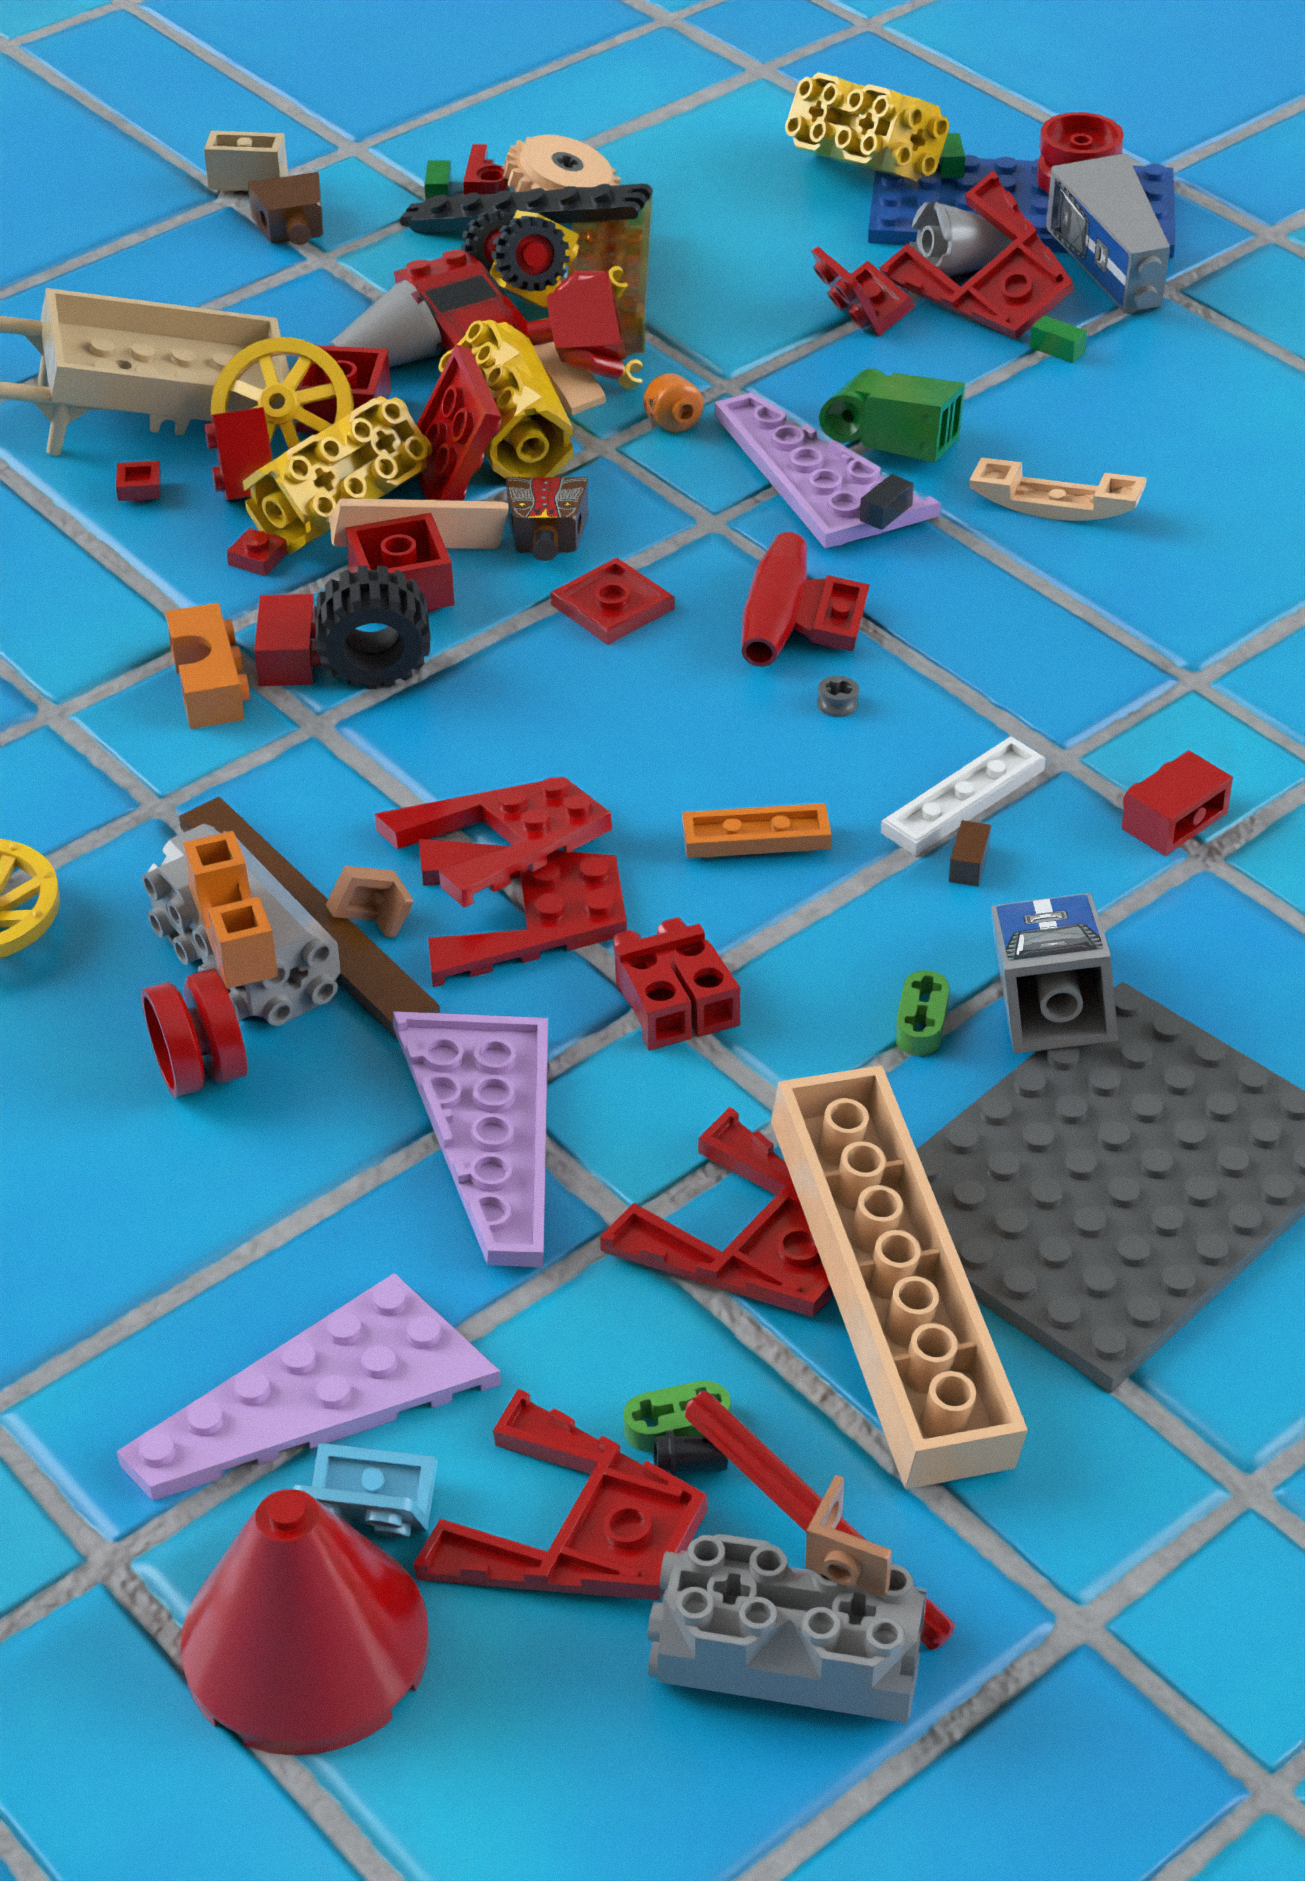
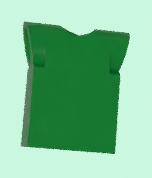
[819,369,965,463]

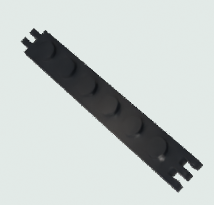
[399,183,653,233]

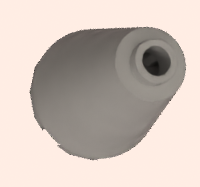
[910,202,1013,277]
[329,280,443,368]

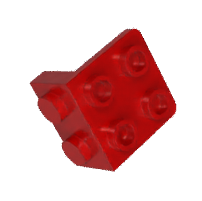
[811,246,915,337]

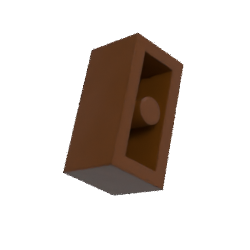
[949,820,991,887]

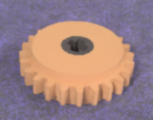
[503,135,621,192]

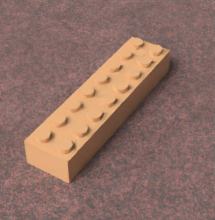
[771,1065,1028,1489]

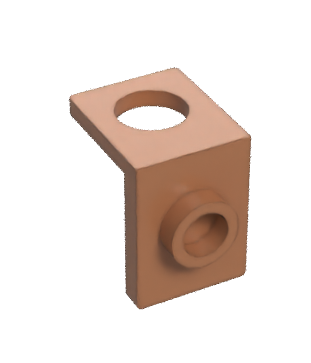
[805,1474,892,1597]

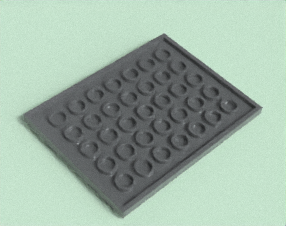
[916,981,1305,1393]

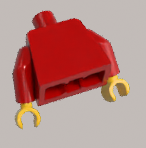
[527,266,643,390]

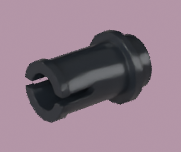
[653,1430,728,1476]

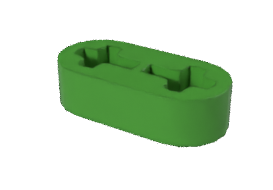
[896,970,949,1056]
[623,1380,731,1452]

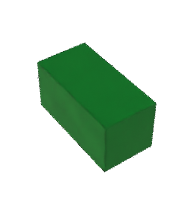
[938,133,965,178]
[424,160,452,200]
[1030,315,1087,363]

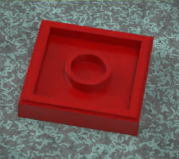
[550,557,675,645]

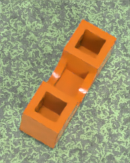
[165,603,250,729]
[183,831,278,989]

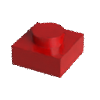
[116,460,161,502]
[227,528,288,576]

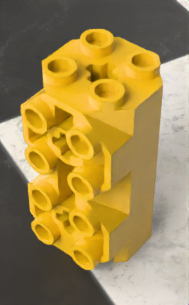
[785,73,950,181]
[438,320,573,479]
[243,396,432,554]

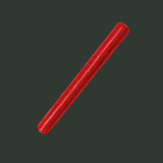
[684,1391,955,1651]

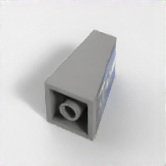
[1046,153,1170,313]
[991,893,1118,1054]

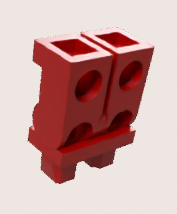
[613,917,740,1051]

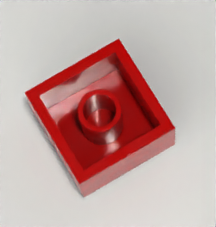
[295,345,391,435]
[346,512,455,612]

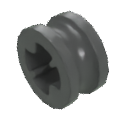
[817,676,859,717]

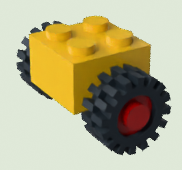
[461,210,579,308]

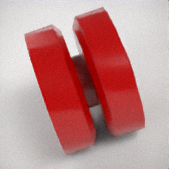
[1036,112,1124,194]
[141,968,248,1098]

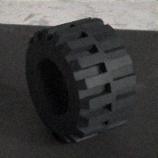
[314,565,431,689]

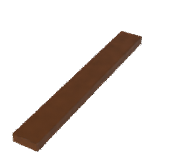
[179,797,440,1039]

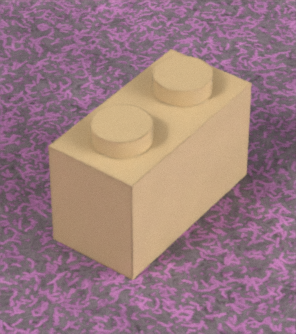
[204,131,288,193]

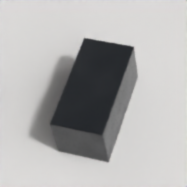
[860,474,914,530]

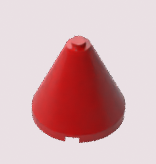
[181,1489,429,1755]

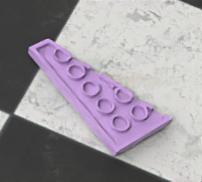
[714,392,941,548]
[393,1011,548,1267]
[117,1273,501,1501]

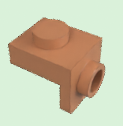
[326,866,413,938]

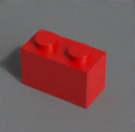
[204,407,273,500]
[254,594,322,686]
[1121,750,1233,856]

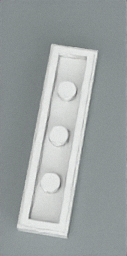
[881,736,1046,856]

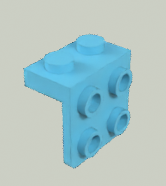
[293,1443,438,1538]

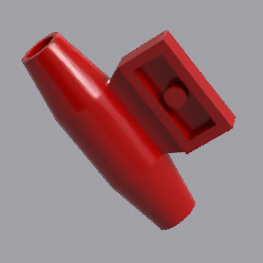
[741,532,870,667]

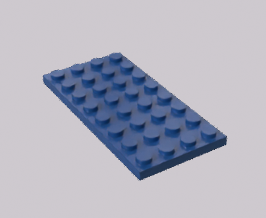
[868,155,1175,258]

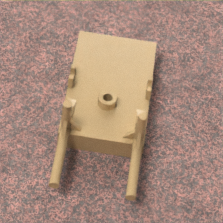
[0,288,290,456]

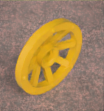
[211,337,354,449]
[0,839,60,959]

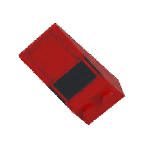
[394,249,530,351]

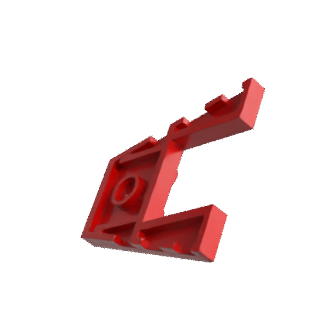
[879,171,1074,340]
[374,777,612,908]
[419,839,627,987]
[600,1107,834,1317]
[413,1389,708,1601]

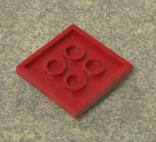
[417,344,501,501]

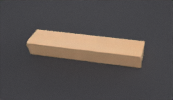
[329,498,509,549]

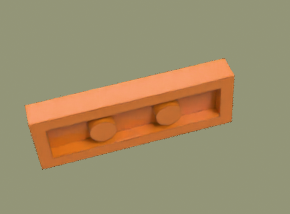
[682,803,832,858]

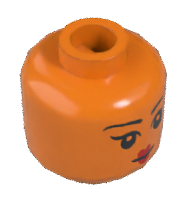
[643,373,704,433]

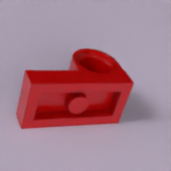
[463,144,510,195]

